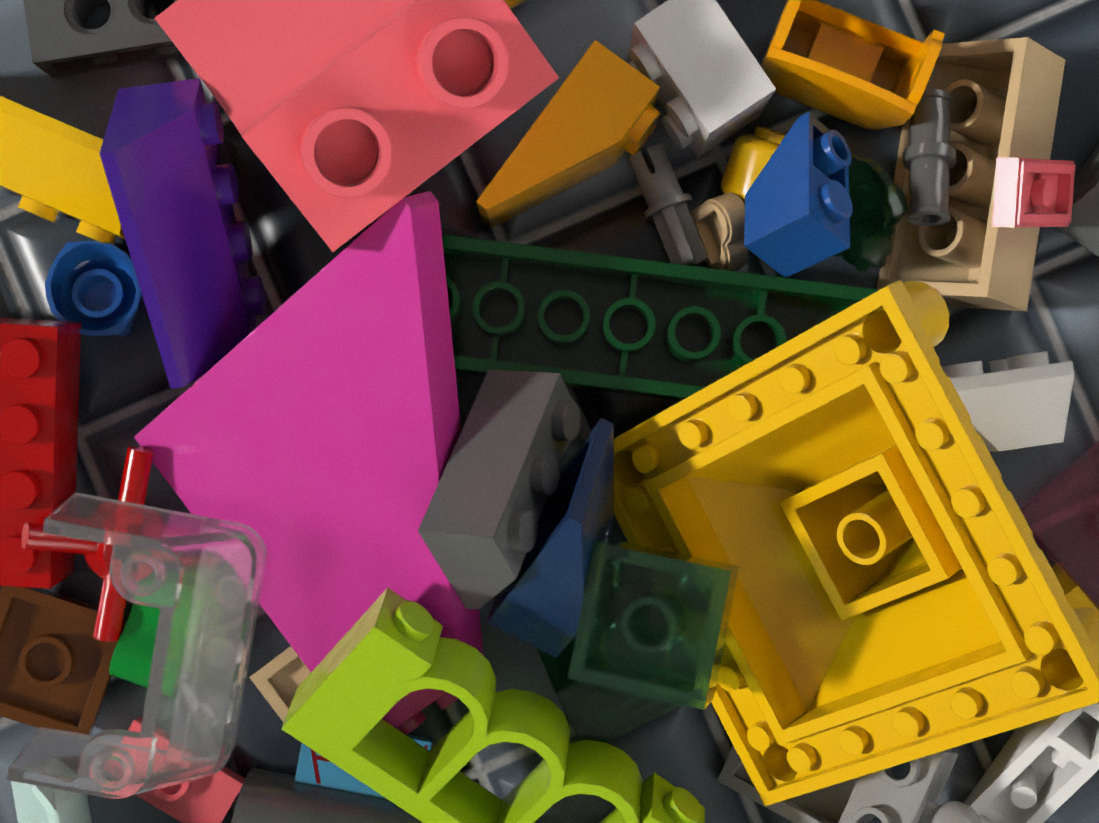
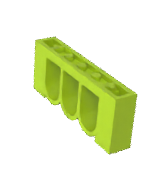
[281,588,705,823]

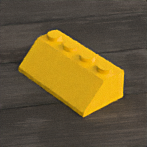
[0,96,125,244]

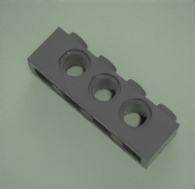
[23,0,184,78]

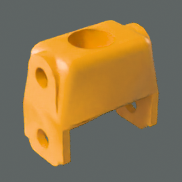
[760,0,945,130]

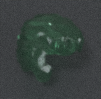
[833,154,909,272]

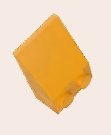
[476,40,661,229]

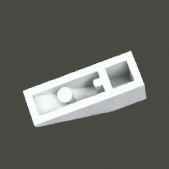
[964,703,1099,823]

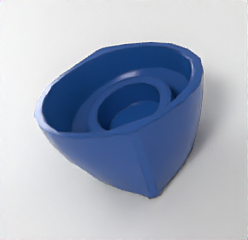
[45,241,142,337]

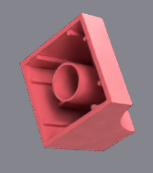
[154,0,559,252]

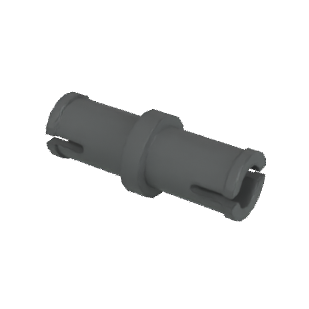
[903,89,956,226]

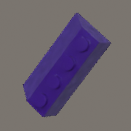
[99,78,266,389]

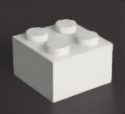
[628,0,776,159]

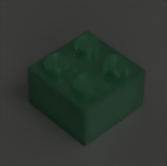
[568,539,739,710]

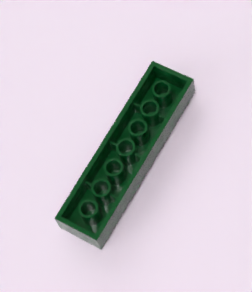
[442,234,878,401]

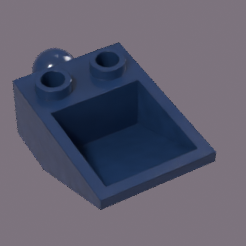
[486,418,614,658]

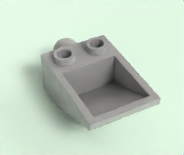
[717,746,982,823]

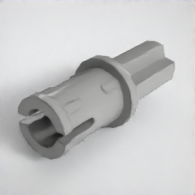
[628,144,707,266]

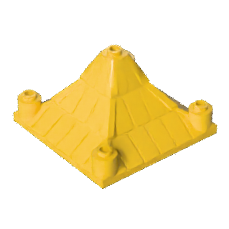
[614,280,1099,806]

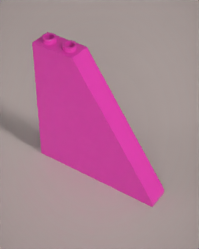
[134,191,484,735]

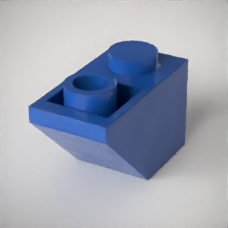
[744,112,853,278]

